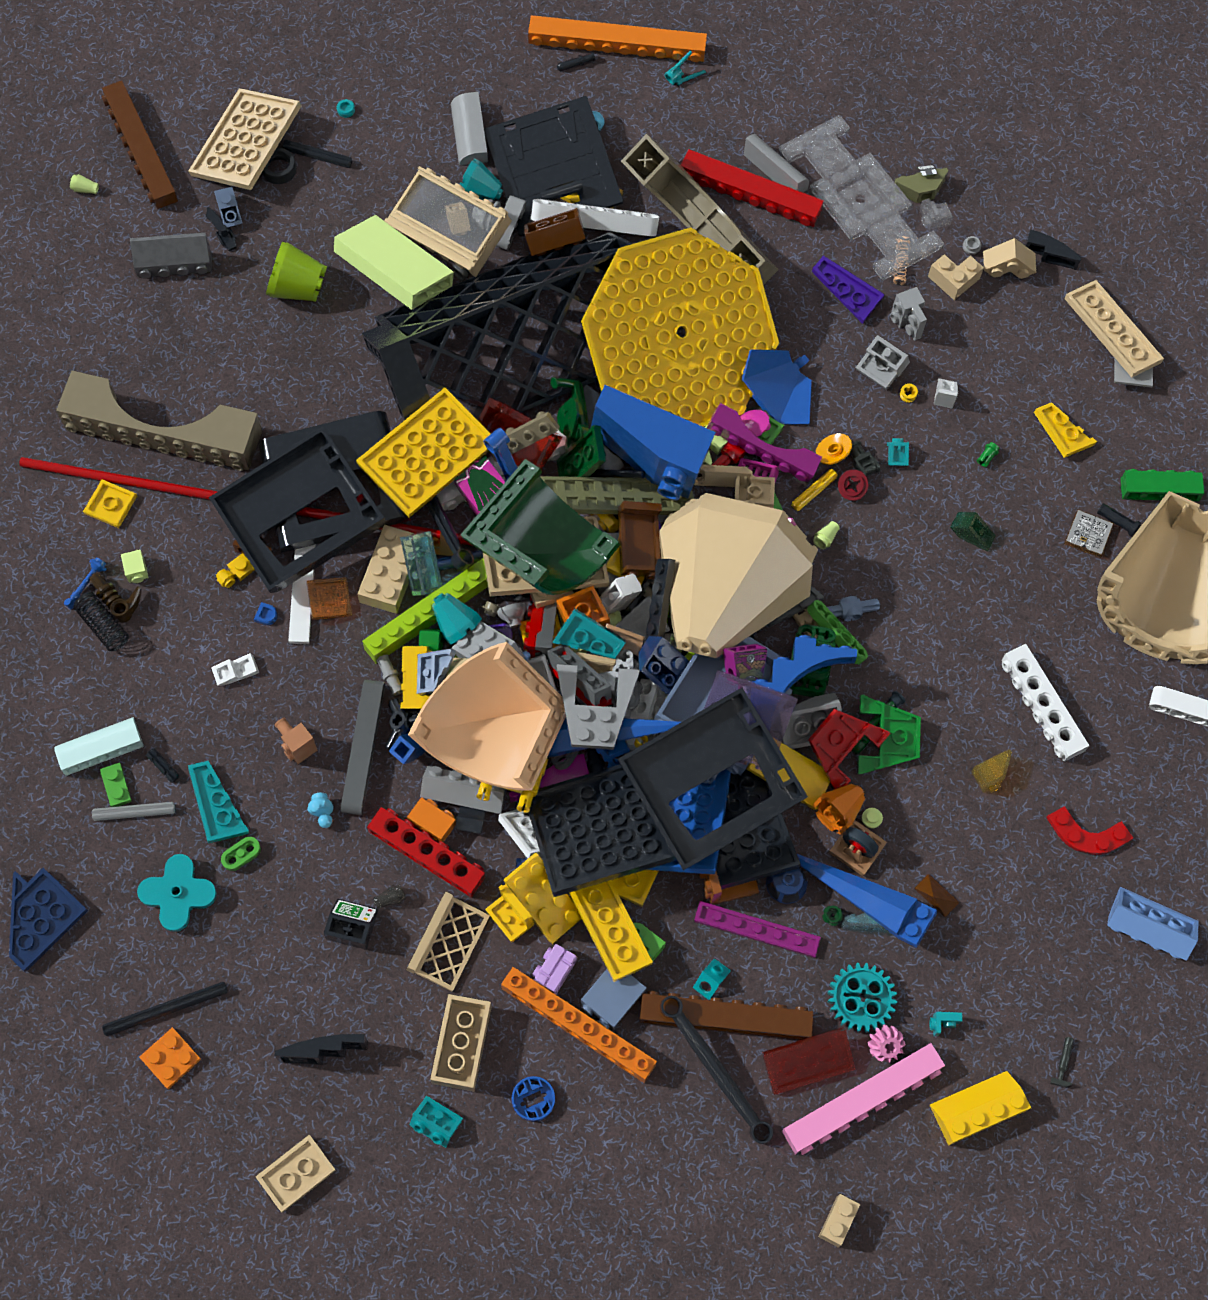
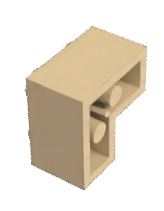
[983,238,1036,279]
[928,254,984,300]

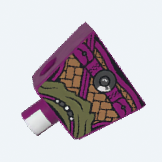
[723,644,767,694]

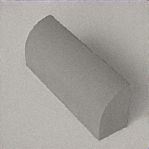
[451,92,488,165]
[744,134,809,193]

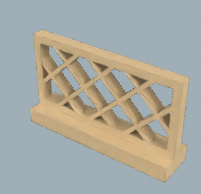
[406,892,490,991]

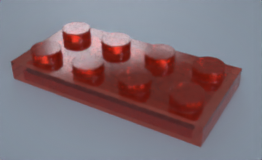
[762,1027,855,1095]

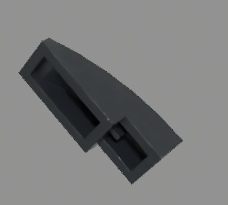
[1025,229,1081,270]

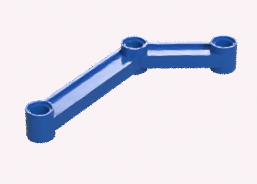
[483,428,517,482]

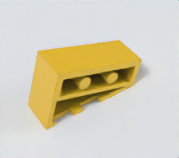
[400,646,432,709]

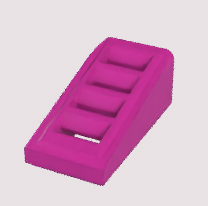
[738,458,779,482]

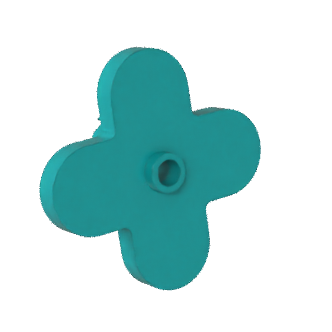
[137,854,217,932]

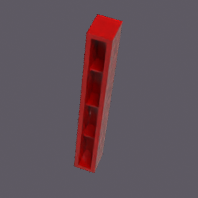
[681,149,824,227]

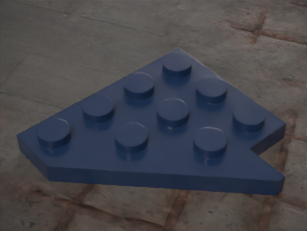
[9,868,88,973]

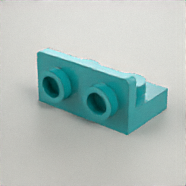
[409,1096,463,1148]

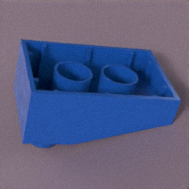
[591,385,716,500]

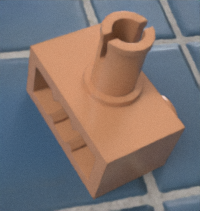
[275,718,318,765]

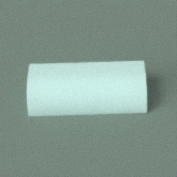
[55,717,144,776]

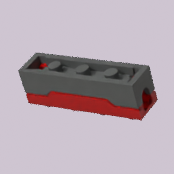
[524,595,557,660]
[548,644,612,707]

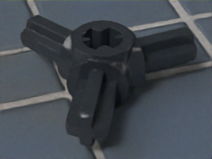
[385,698,418,750]

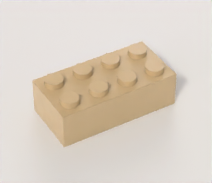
[358,525,422,614]
[430,994,491,1092]

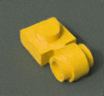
[216,553,255,588]

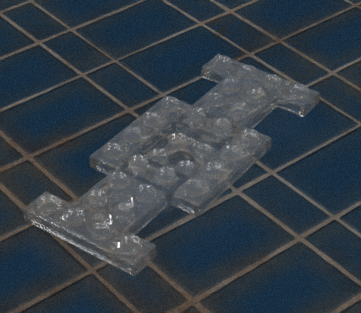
[779,115,944,281]

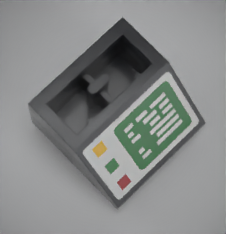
[323,899,379,950]

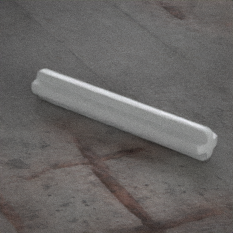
[92,802,175,821]

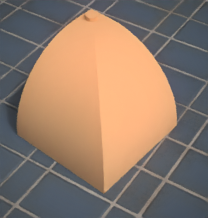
[408,642,566,790]

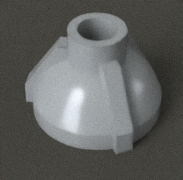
[497,603,527,628]

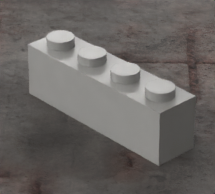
[420,766,507,814]

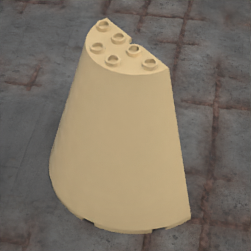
[1097,491,1208,664]

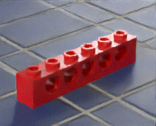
[367,807,486,898]

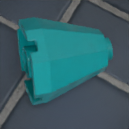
[459,158,503,201]
[432,593,482,644]

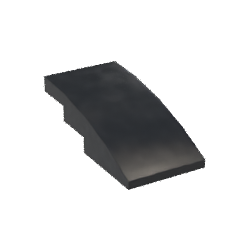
[274,1034,368,1065]

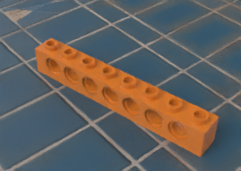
[501,967,657,1083]

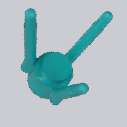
[664,51,706,86]

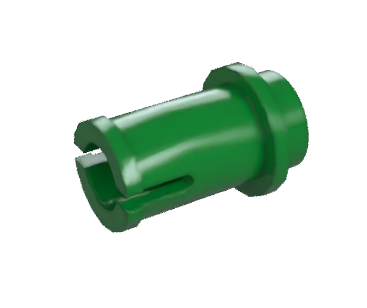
[977,442,999,468]

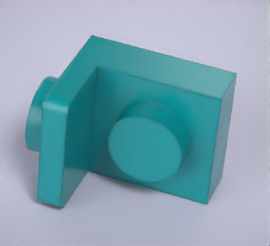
[887,438,909,465]
[929,1012,962,1036]

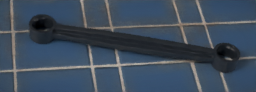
[426,496,474,571]
[660,996,773,1144]

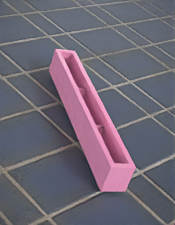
[782,1043,945,1155]

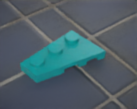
[553,608,626,659]

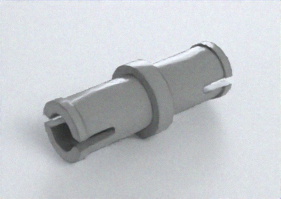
[376,655,403,696]

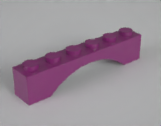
[707,403,822,482]

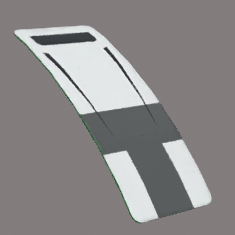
[917,165,937,176]

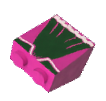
[454,456,505,516]

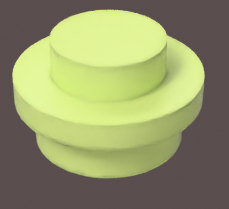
[862,808,883,828]

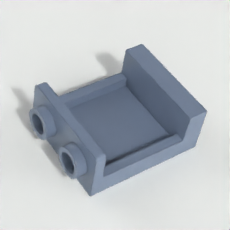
[581,969,646,1031]

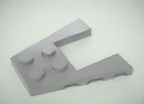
[557,664,640,750]

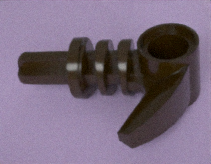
[89,573,141,623]

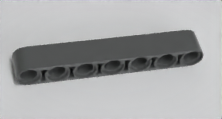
[341,679,385,815]

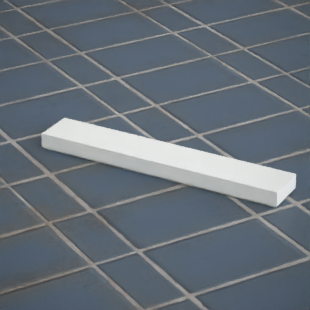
[289,544,316,644]

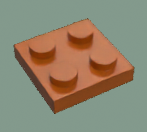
[139,1027,201,1090]

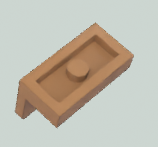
[606,623,645,656]

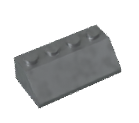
[130,233,212,278]

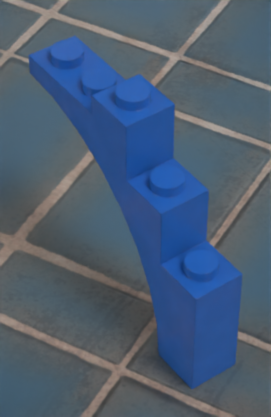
[749,635,857,732]

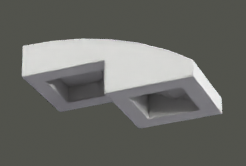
[211,653,259,686]

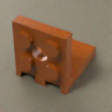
[699,872,759,905]

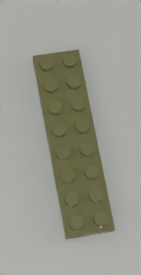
[540,476,694,515]

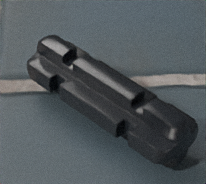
[146,748,179,783]

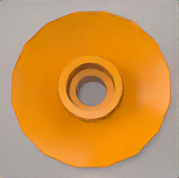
[816,433,852,465]

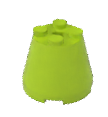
[266,242,327,302]

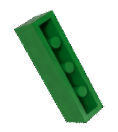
[1121,469,1204,501]

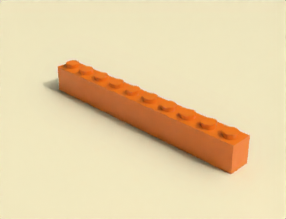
[528,15,707,62]

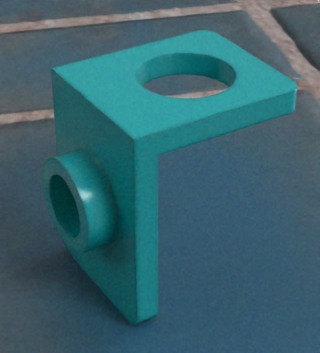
[693,959,731,1000]

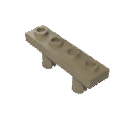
[488,412,560,462]

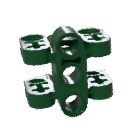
[790,624,836,697]

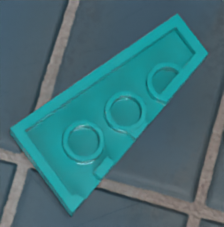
[188,761,249,844]

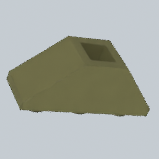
[893,168,948,203]

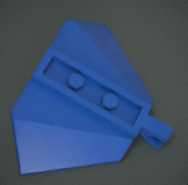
[742,349,812,425]

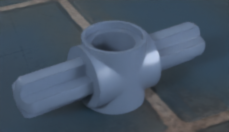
[827,596,880,621]

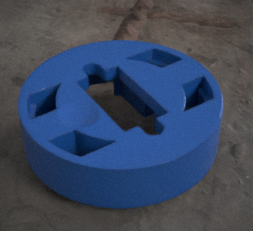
[512,1076,555,1122]

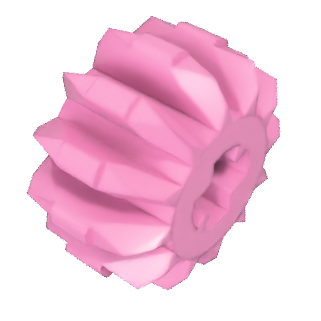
[867,1025,906,1063]

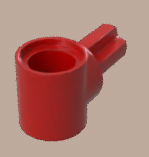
[712,442,747,466]

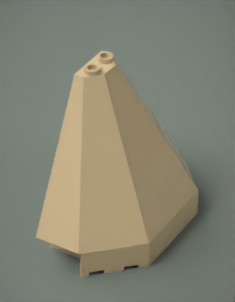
[659,493,818,658]

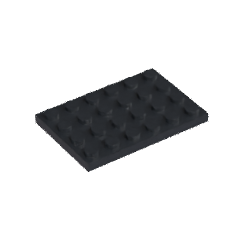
[716,764,801,890]

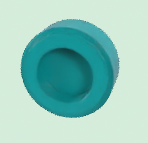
[337,99,355,118]

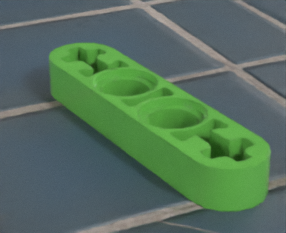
[807,600,868,665]

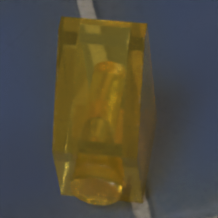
[971,749,1012,793]

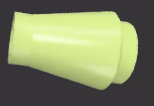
[70,174,99,194]
[813,521,840,549]

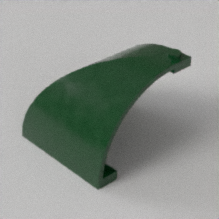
[461,459,621,595]

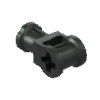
[850,440,880,476]

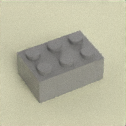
[452,621,525,658]

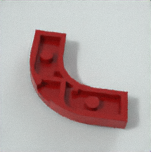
[1046,806,1133,855]

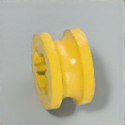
[900,384,918,403]

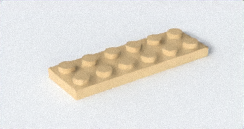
[1065,280,1164,378]

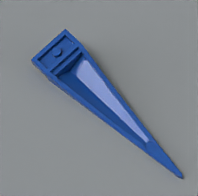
[547,717,681,757]
[797,854,937,948]

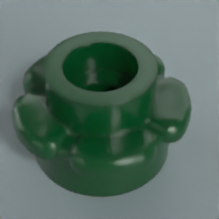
[822,906,843,926]

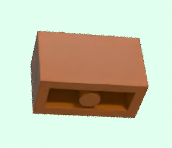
[407,797,456,842]

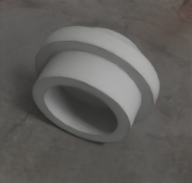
[962,236,981,254]

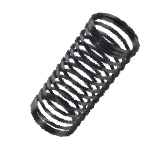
[73,592,129,651]

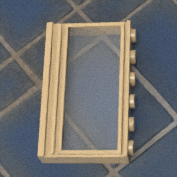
[384,166,512,277]

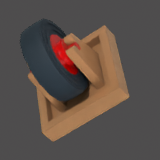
[829,820,887,876]

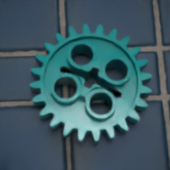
[827,963,897,1033]

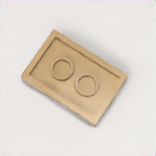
[256,1135,336,1213]

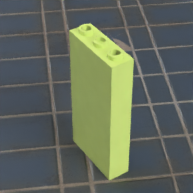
[334,215,454,310]

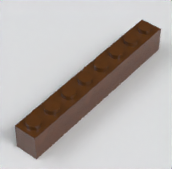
[101,80,178,209]
[639,991,813,1040]

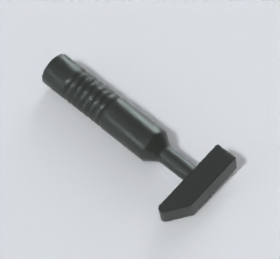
[1050,1037,1074,1088]

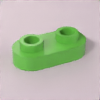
[221,837,261,871]

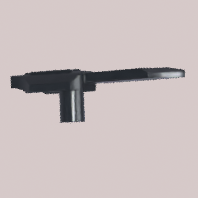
[206,207,237,251]

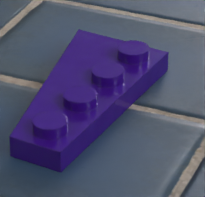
[812,256,884,324]

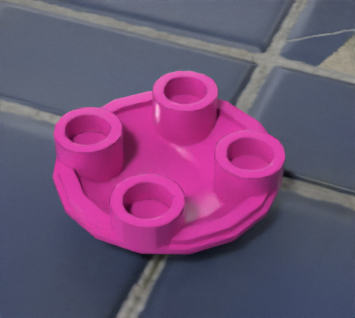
[740,410,771,437]

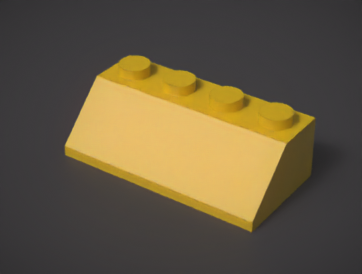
[930,1071,1031,1145]

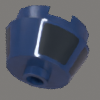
[766,868,807,904]

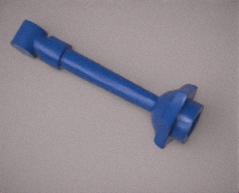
[64,557,107,609]

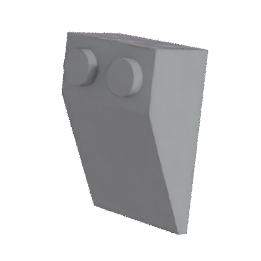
[780,693,841,749]

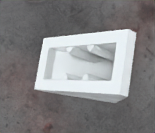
[934,379,958,408]

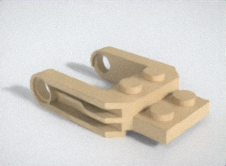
[685,465,775,508]

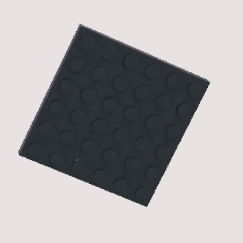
[528,764,677,897]

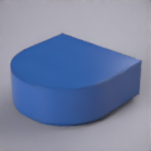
[254,602,278,625]

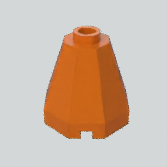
[813,784,865,835]

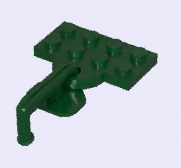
[551,377,606,477]

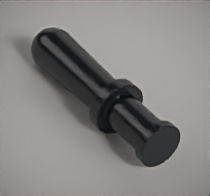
[557,52,596,71]

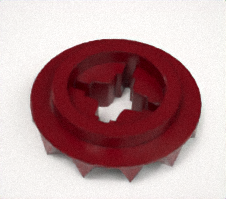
[838,470,869,501]

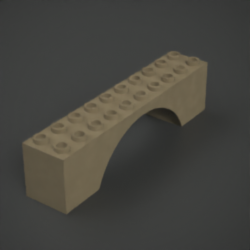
[621,134,779,285]
[56,371,263,471]

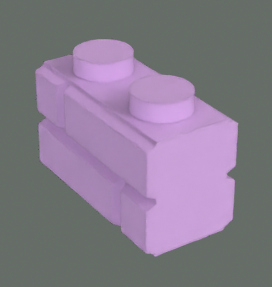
[532,944,577,994]

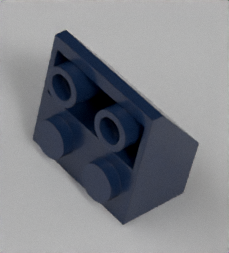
[639,636,690,694]

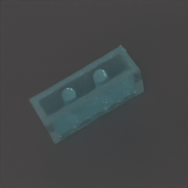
[400,531,442,596]

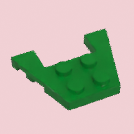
[857,695,921,774]

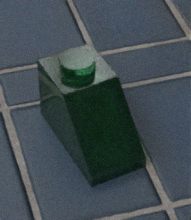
[950,512,996,551]

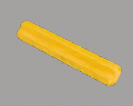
[792,469,837,511]

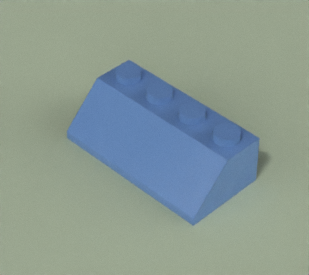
[1107,887,1199,961]

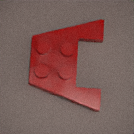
[808,709,890,790]

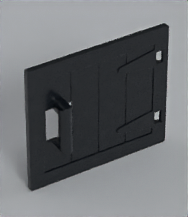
[484,96,623,236]

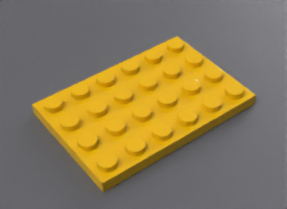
[356,388,491,517]

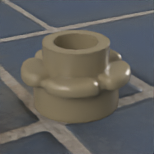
[482,601,501,617]

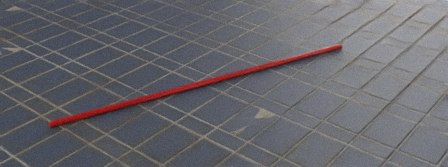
[19,457,473,546]

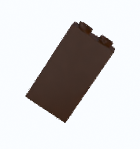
[618,501,662,579]

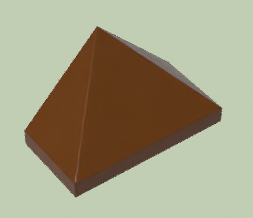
[914,874,959,917]

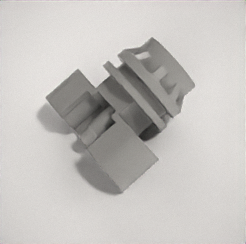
[471,195,527,250]

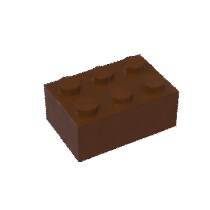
[524,208,585,256]

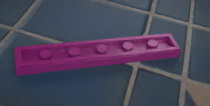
[694,901,821,958]

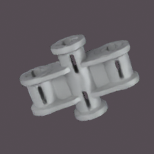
[613,649,643,710]

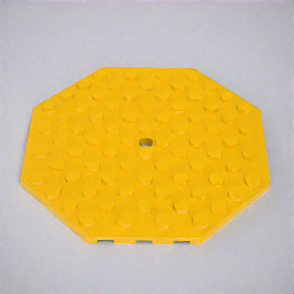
[581,227,779,427]

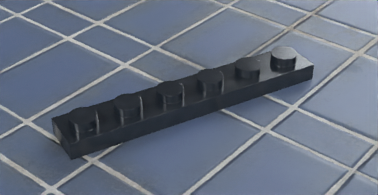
[640,559,675,680]

